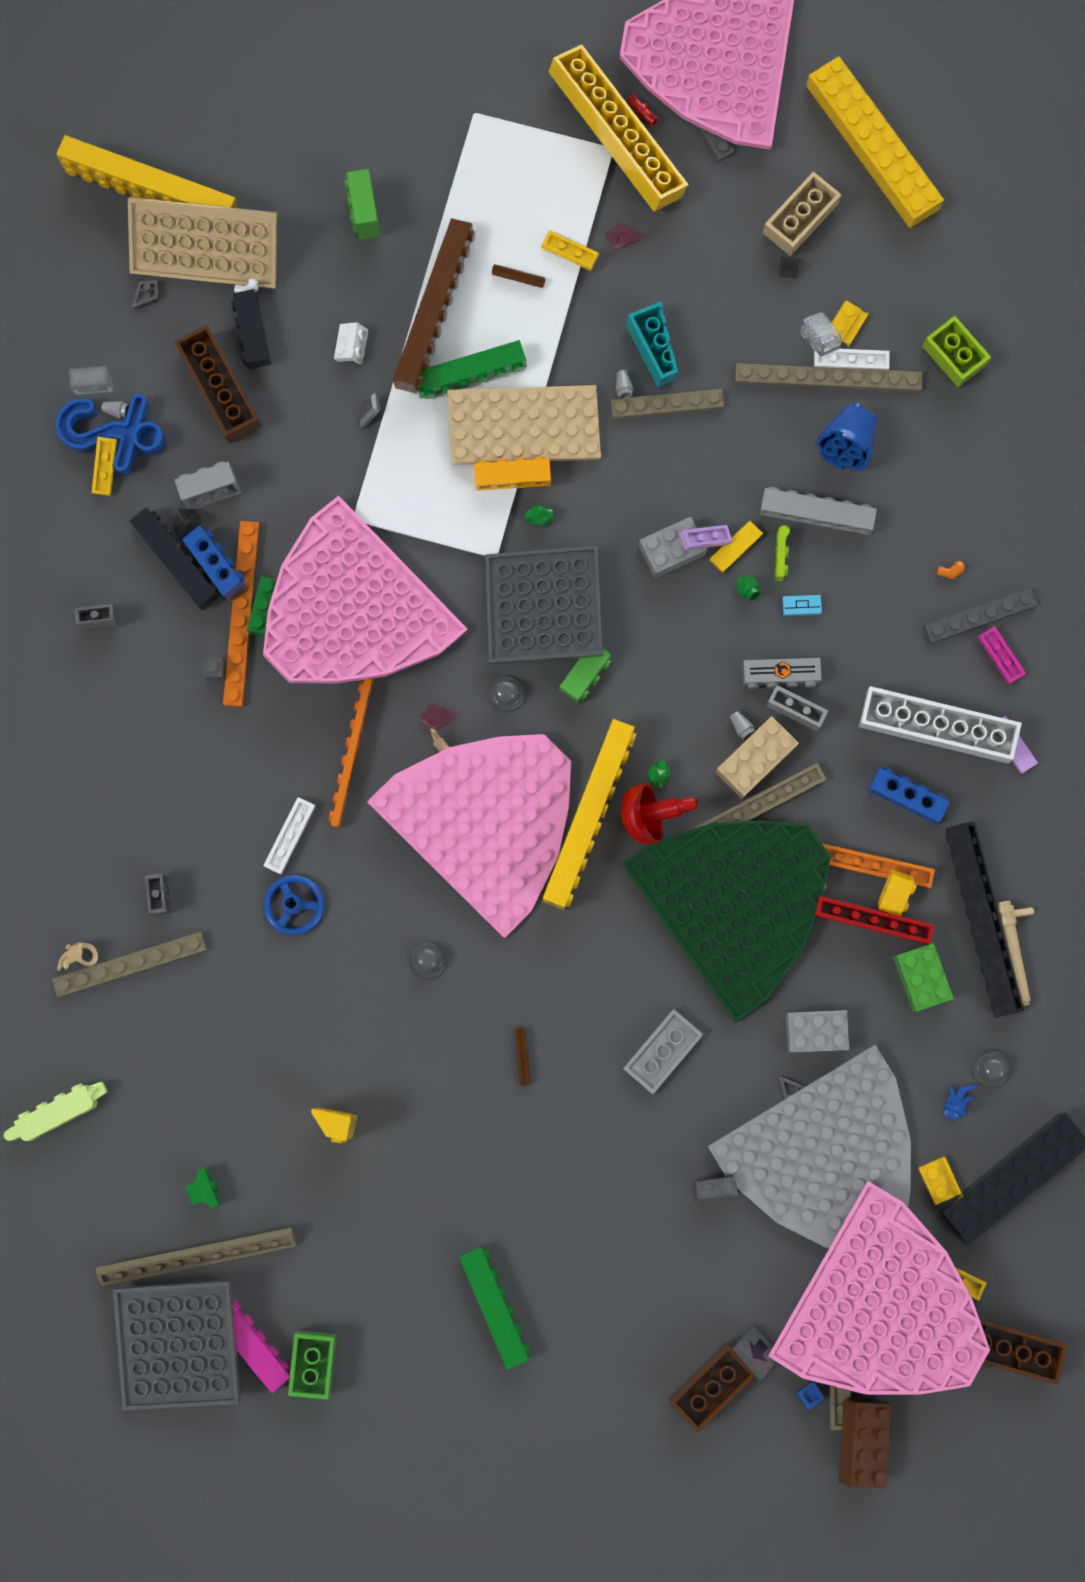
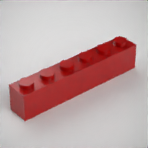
[815,896,935,945]

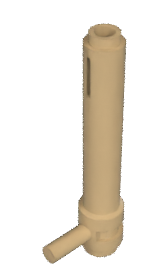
[996,901,1034,1006]

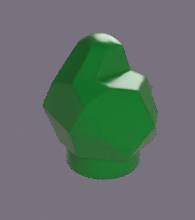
[525,504,553,527]
[736,576,761,602]
[647,760,670,788]

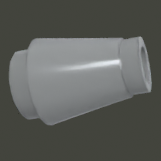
[615,370,634,399]
[102,401,130,420]
[730,711,756,740]

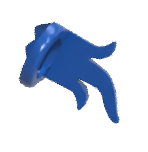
[944,1084,977,1121]

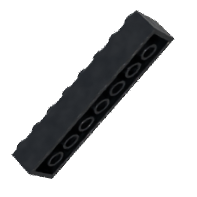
[939,1113,1085,1244]

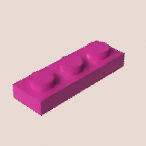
[977,626,1026,685]

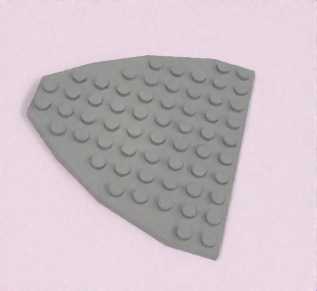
[708,1045,911,1248]

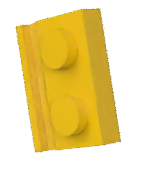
[826,301,869,346]
[918,1156,962,1205]

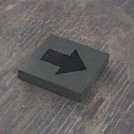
[733,1325,776,1380]

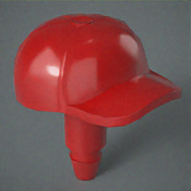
[621,783,699,844]

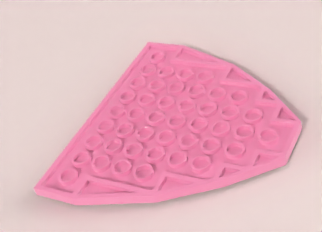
[620,0,794,150]
[263,496,468,684]
[367,734,571,938]
[768,1181,990,1395]

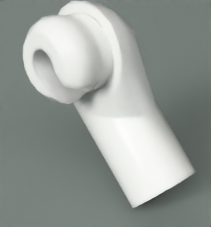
[234,279,259,293]

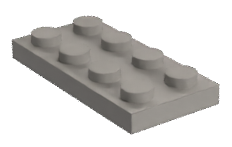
[623,1009,703,1094]

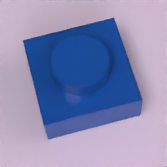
[796,1381,825,1410]

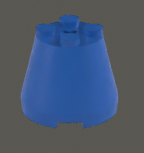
[816,403,878,471]

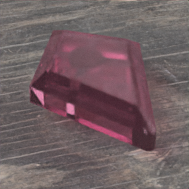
[605,223,642,249]
[419,704,457,730]

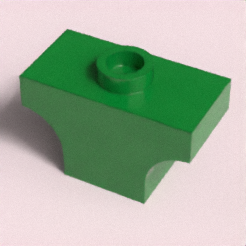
[185,1167,221,1208]

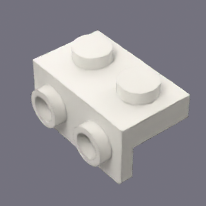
[334,322,368,364]

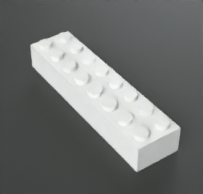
[858,686,1022,764]

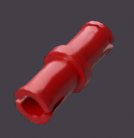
[626,94,659,127]

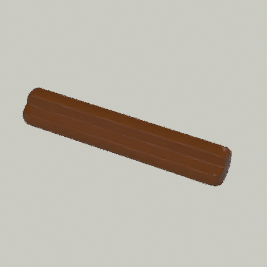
[492,264,546,288]
[515,1027,531,1086]

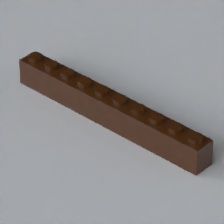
[393,218,475,394]

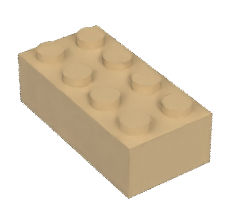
[763,172,841,256]
[715,716,799,799]

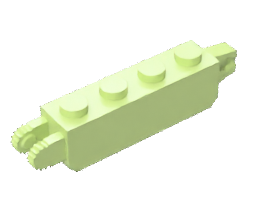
[3,1082,107,1141]

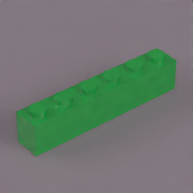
[418,340,527,399]
[459,1246,531,1370]

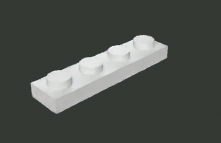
[814,348,889,370]
[263,797,316,875]

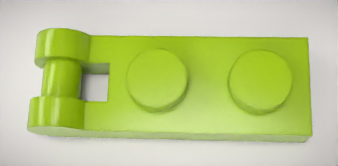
[775,525,790,582]

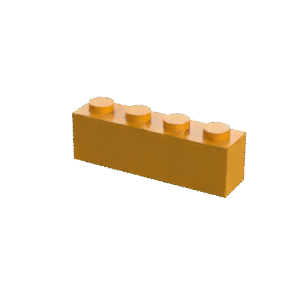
[474,457,551,491]

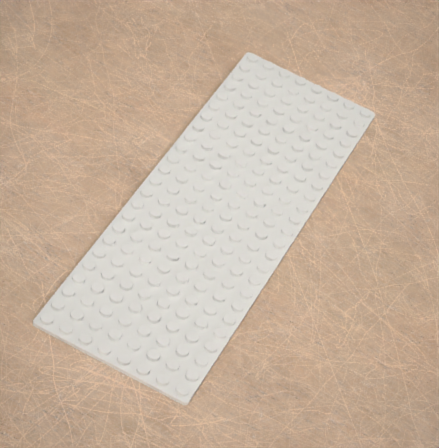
[355,113,612,556]

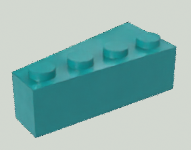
[625,302,678,388]

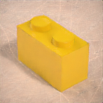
[877,869,916,916]

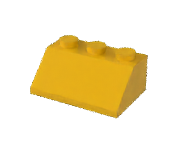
[311,1107,358,1144]

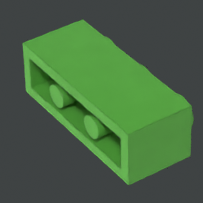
[559,649,612,703]

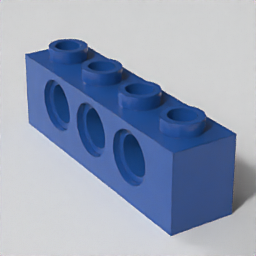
[182,525,247,600]
[867,767,950,825]

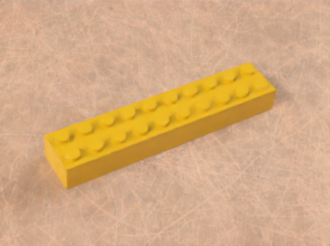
[548,45,688,212]
[806,56,944,228]
[56,135,239,208]
[543,719,637,910]

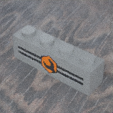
[742,658,821,689]

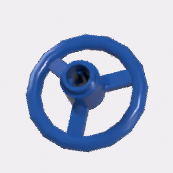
[263,874,325,936]

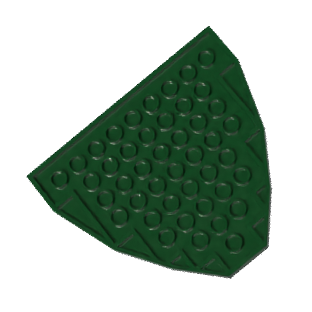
[621,821,831,1023]

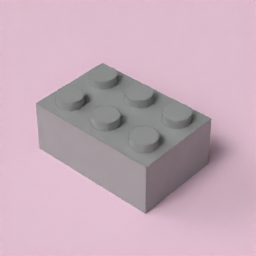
[175,461,241,511]
[639,517,707,579]
[785,1010,849,1053]

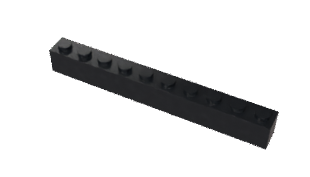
[945,822,1025,1018]

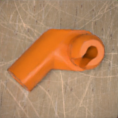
[936,561,965,579]

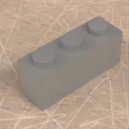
[766,685,828,731]

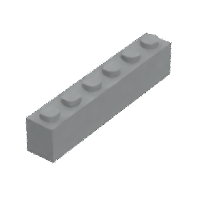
[759,487,877,535]

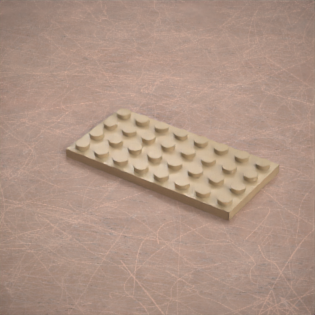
[128,197,277,289]
[447,385,601,465]

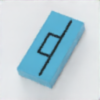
[782,595,822,616]

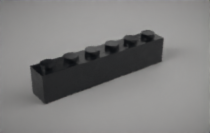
[129,507,219,611]

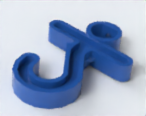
[55,394,166,476]

